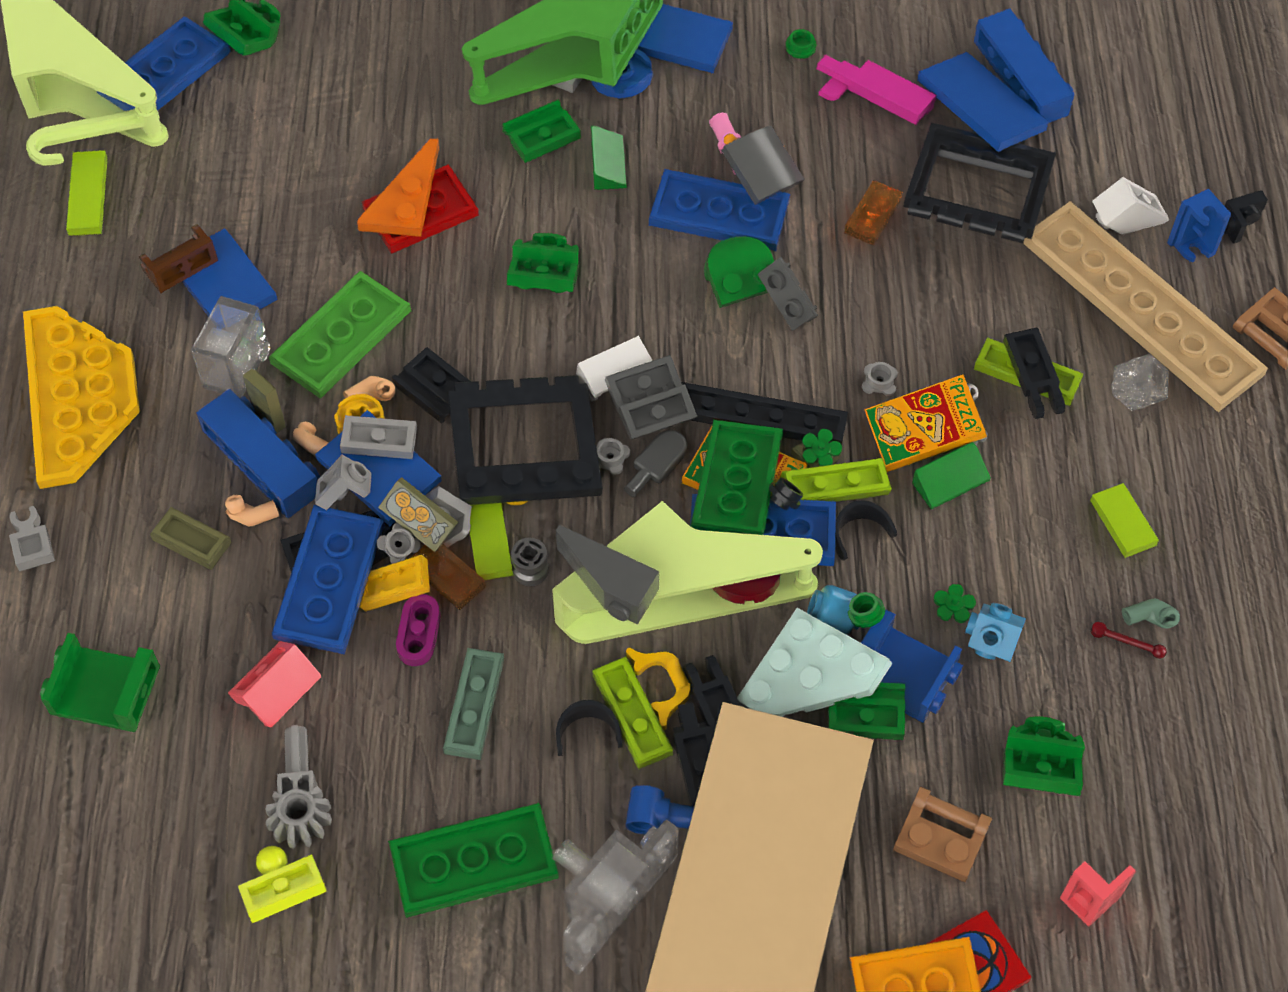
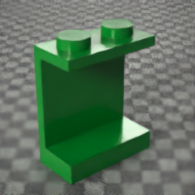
[40,633,160,733]

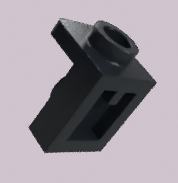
[1224,190,1268,244]

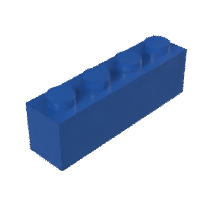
[974,9,1074,123]
[196,388,320,519]

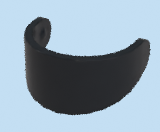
[835,500,897,561]
[556,700,622,757]

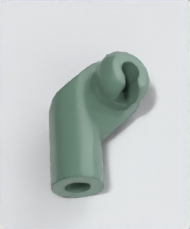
[1122,598,1180,629]

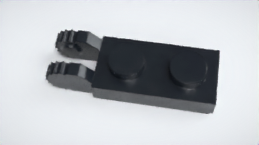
[1003,327,1066,419]
[683,655,741,736]

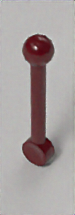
[1091,622,1167,659]

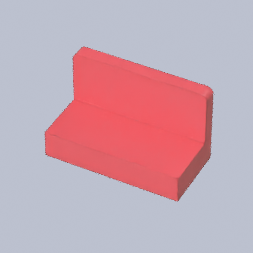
[228,641,321,727]
[1060,861,1136,927]

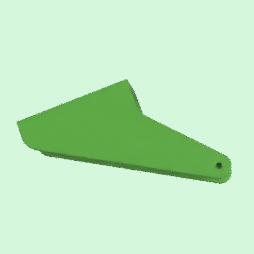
[462,0,663,105]

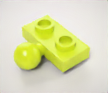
[238,846,327,923]

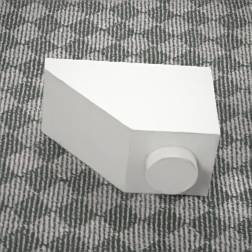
[1092,177,1169,235]

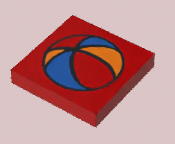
[927,910,1032,992]

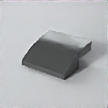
[721,125,805,205]
[604,355,697,440]

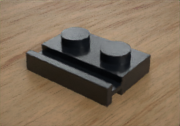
[392,347,470,424]

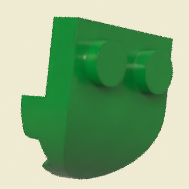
[203,0,281,56]
[507,233,579,293]
[704,236,774,308]
[1003,716,1085,796]

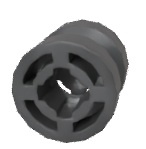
[511,538,548,586]

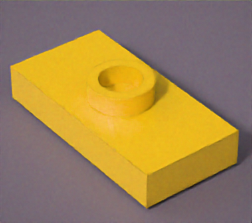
[359,555,430,612]

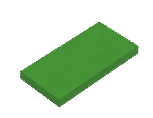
[269,271,411,399]

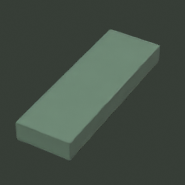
[443,648,504,760]

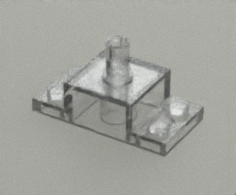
[553,819,679,975]

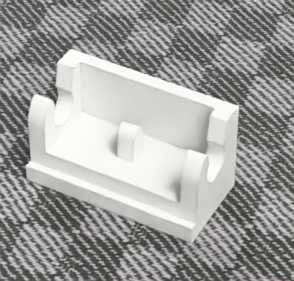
[576,336,653,402]

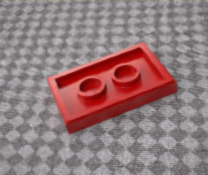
[362,164,479,254]

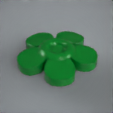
[802,429,842,466]
[933,584,976,623]

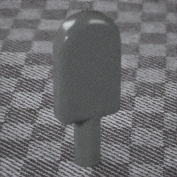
[624,430,688,497]

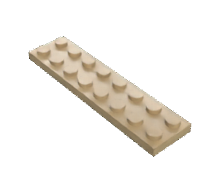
[1024,201,1268,412]

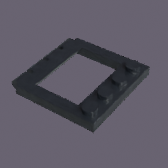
[903,122,1056,244]
[448,375,603,505]

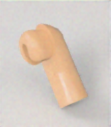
[343,376,396,401]
[293,421,329,456]
[225,495,279,527]

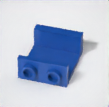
[861,609,963,723]

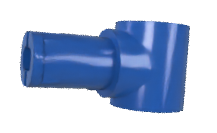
[625,785,695,835]

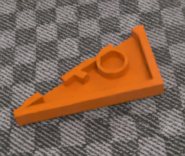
[357,138,439,237]

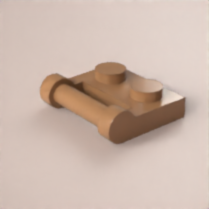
[1232,287,1288,370]
[893,787,992,882]

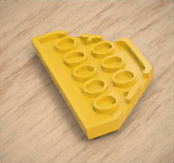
[23,306,140,489]

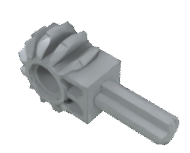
[265,725,332,849]

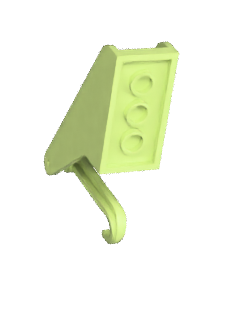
[1,0,169,166]

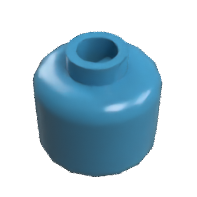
[807,585,859,635]

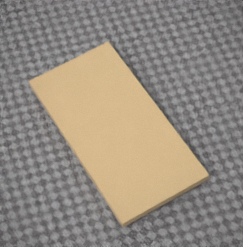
[645,702,874,992]

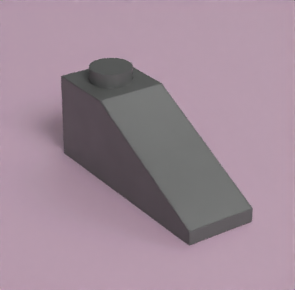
[556,525,659,625]

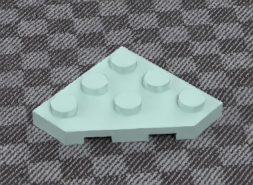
[737,608,892,717]

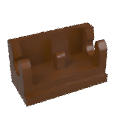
[139,224,218,293]

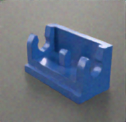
[1167,188,1231,262]

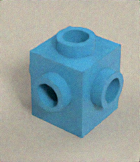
[965,603,1026,662]

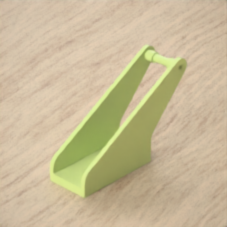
[552,501,823,644]

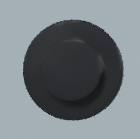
[769,478,803,510]

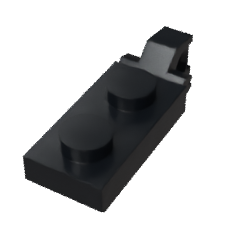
[673,702,713,806]

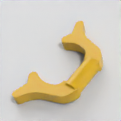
[626,648,691,730]

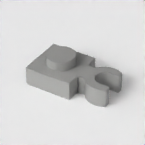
[9,506,55,572]

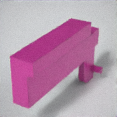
[817,55,936,125]

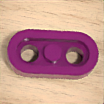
[396,594,441,666]

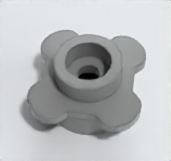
[862,362,898,396]
[596,438,630,475]
[376,523,420,564]

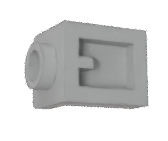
[315,454,371,510]
[425,486,472,548]

